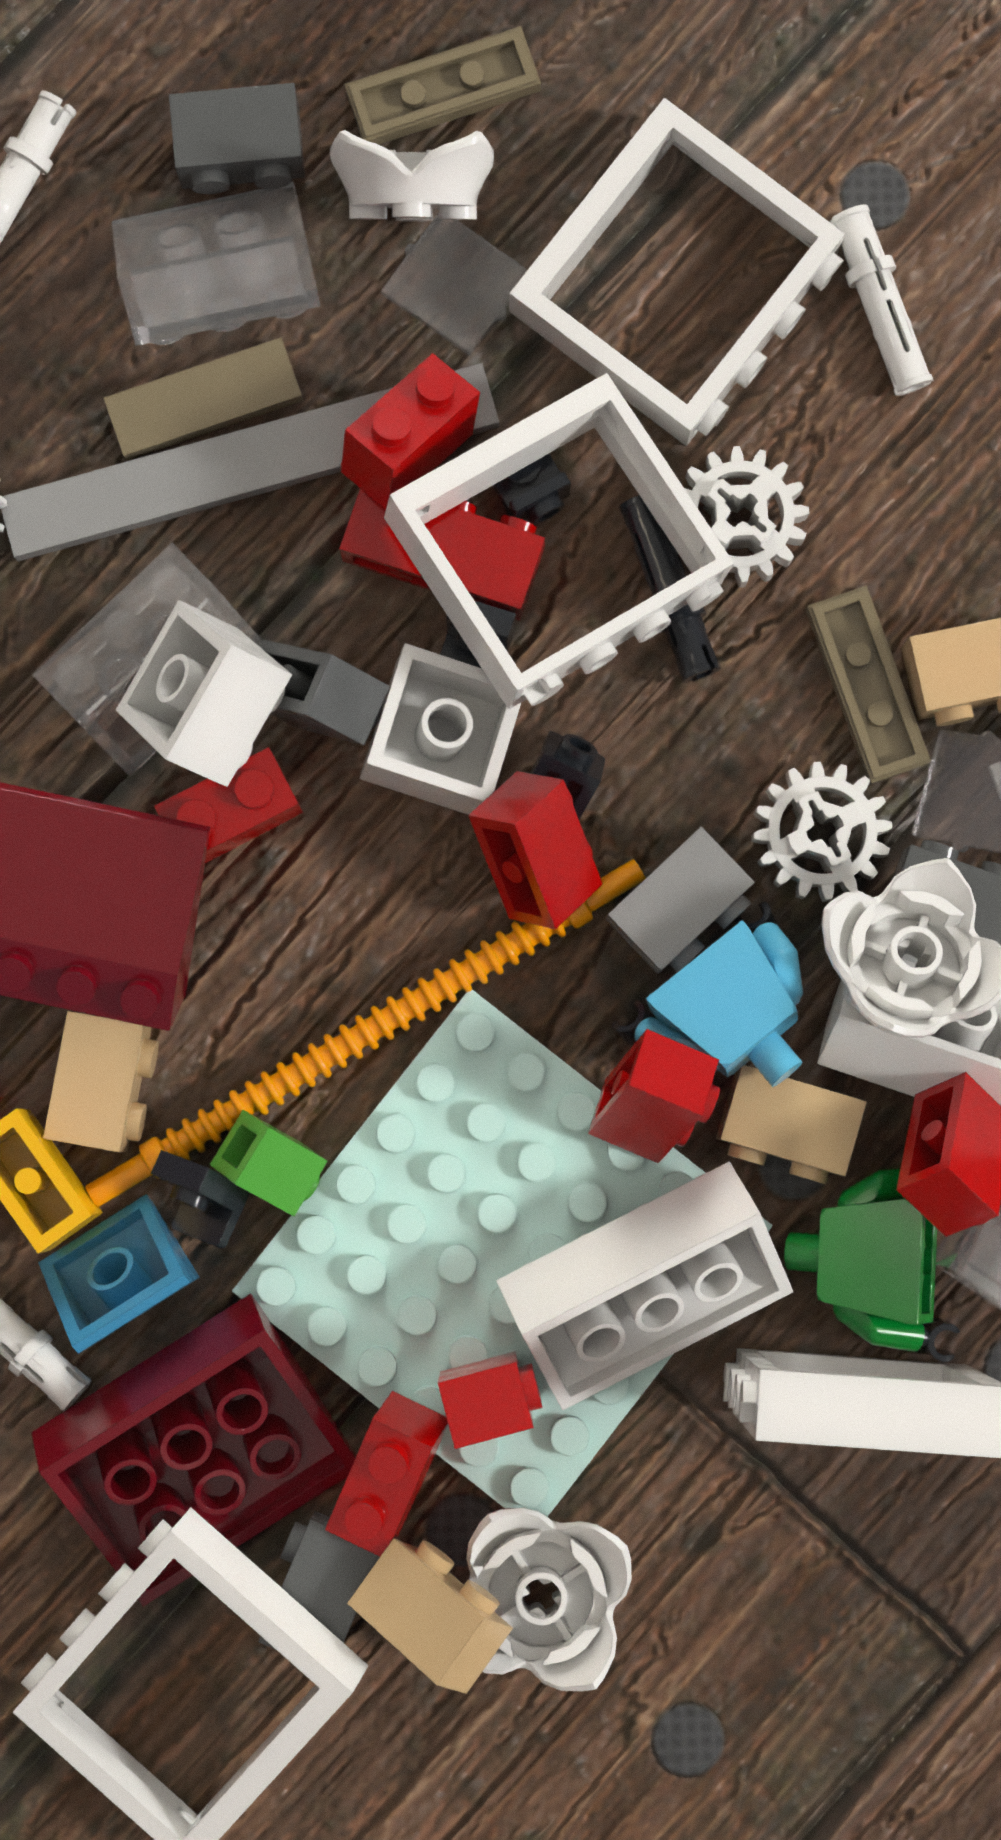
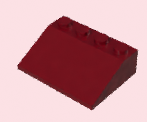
[0,782,210,1031]
[31,1293,356,1607]

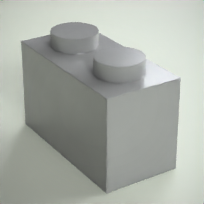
[606,826,755,974]

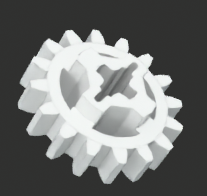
[684,446,809,588]
[751,762,892,902]

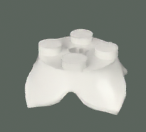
[330,130,494,222]
[821,858,1001,1038]
[466,1507,632,1691]

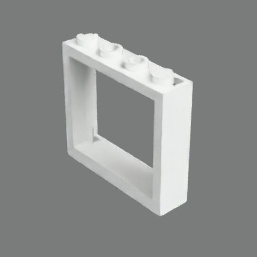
[509,98,845,446]
[384,373,734,709]
[723,1348,1001,1458]
[13,1507,369,1840]

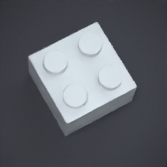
[116,600,292,787]
[359,643,521,815]

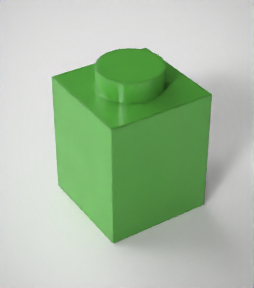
[210,1110,327,1216]

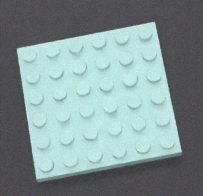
[232,990,773,1517]

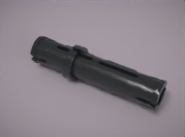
[619,495,721,683]

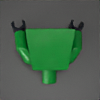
[784,1168,960,1362]

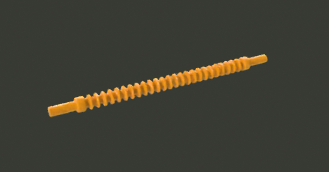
[85,859,646,1207]

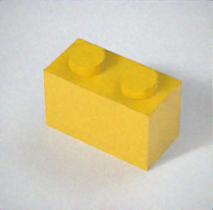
[0,1108,103,1254]

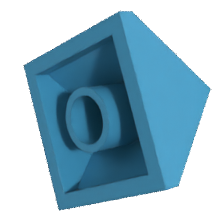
[38,1194,200,1353]

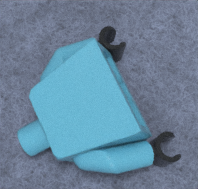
[612,902,803,1087]

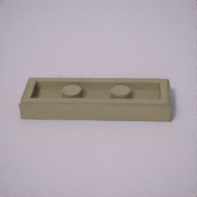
[344,26,541,145]
[104,337,303,461]
[805,585,931,786]

